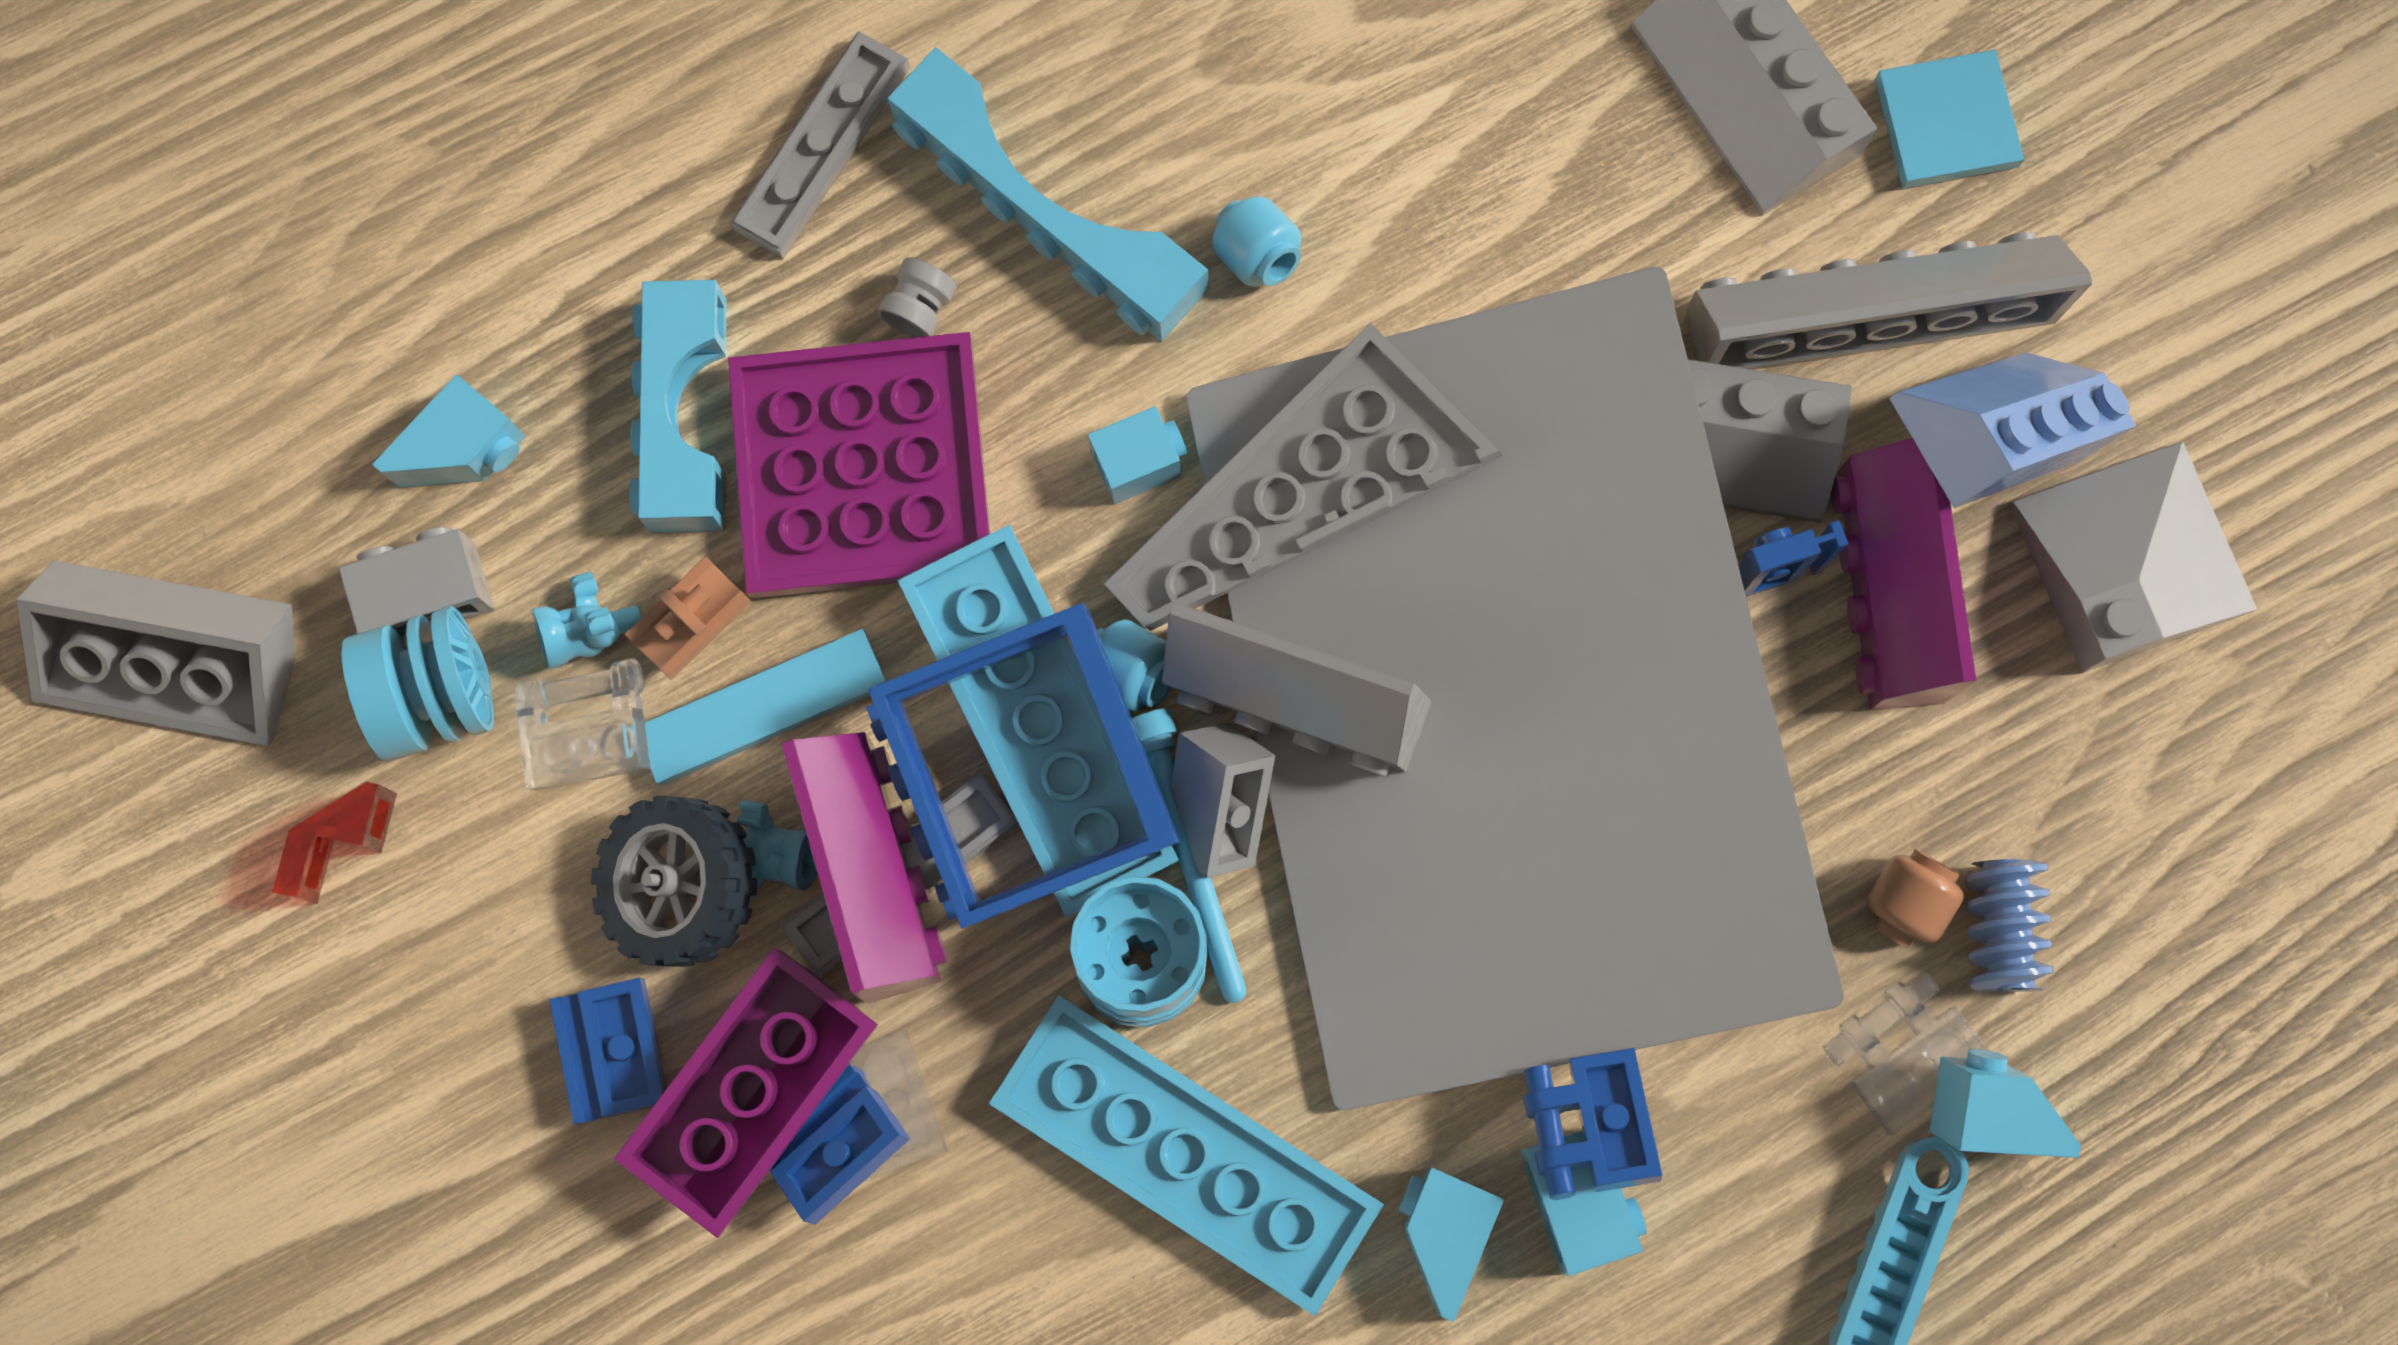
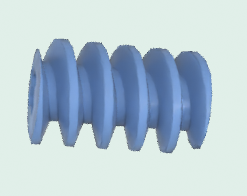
[1965,859,2054,992]

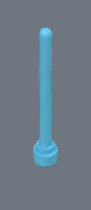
[1132,708,1247,1003]

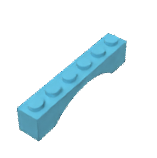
[887,47,1209,342]

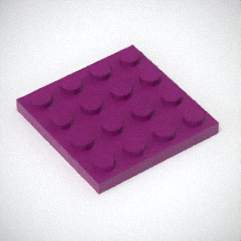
[728,332,991,599]

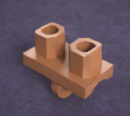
[624,556,751,680]

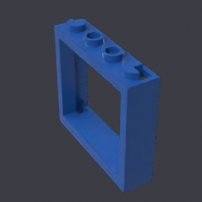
[866,603,1181,929]

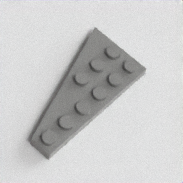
[1104,323,1502,631]

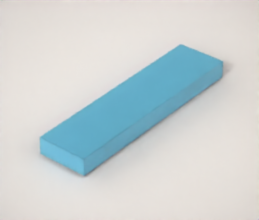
[634,629,886,787]

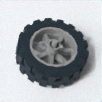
[591,796,757,967]

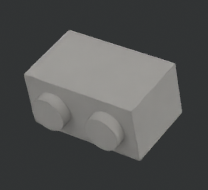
[339,527,495,640]

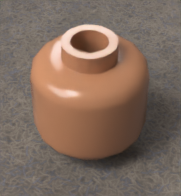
[1867,849,1964,948]

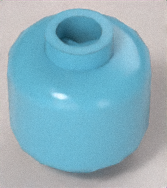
[1212,196,1301,287]
[1097,619,1171,712]

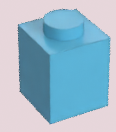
[1088,406,1187,505]

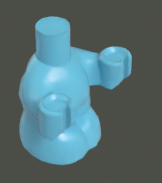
[531,572,641,670]
[737,800,818,900]

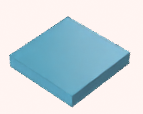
[1875,49,2024,189]

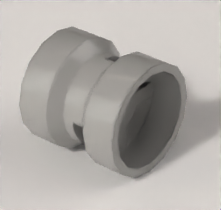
[876,257,958,338]

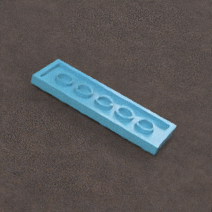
[898,524,1179,917]
[989,995,1384,1316]

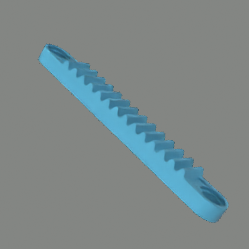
[1829,1136,1969,1345]

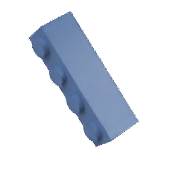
[1889,352,2137,509]

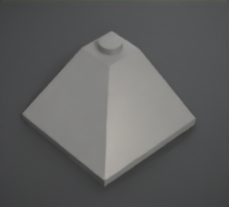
[2010,441,2257,673]

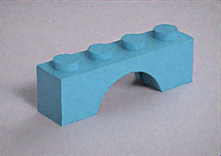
[629,280,727,533]

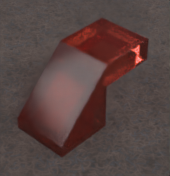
[272,782,397,904]

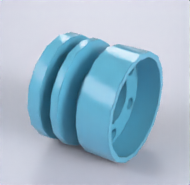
[341,605,494,762]
[1070,876,1207,1028]

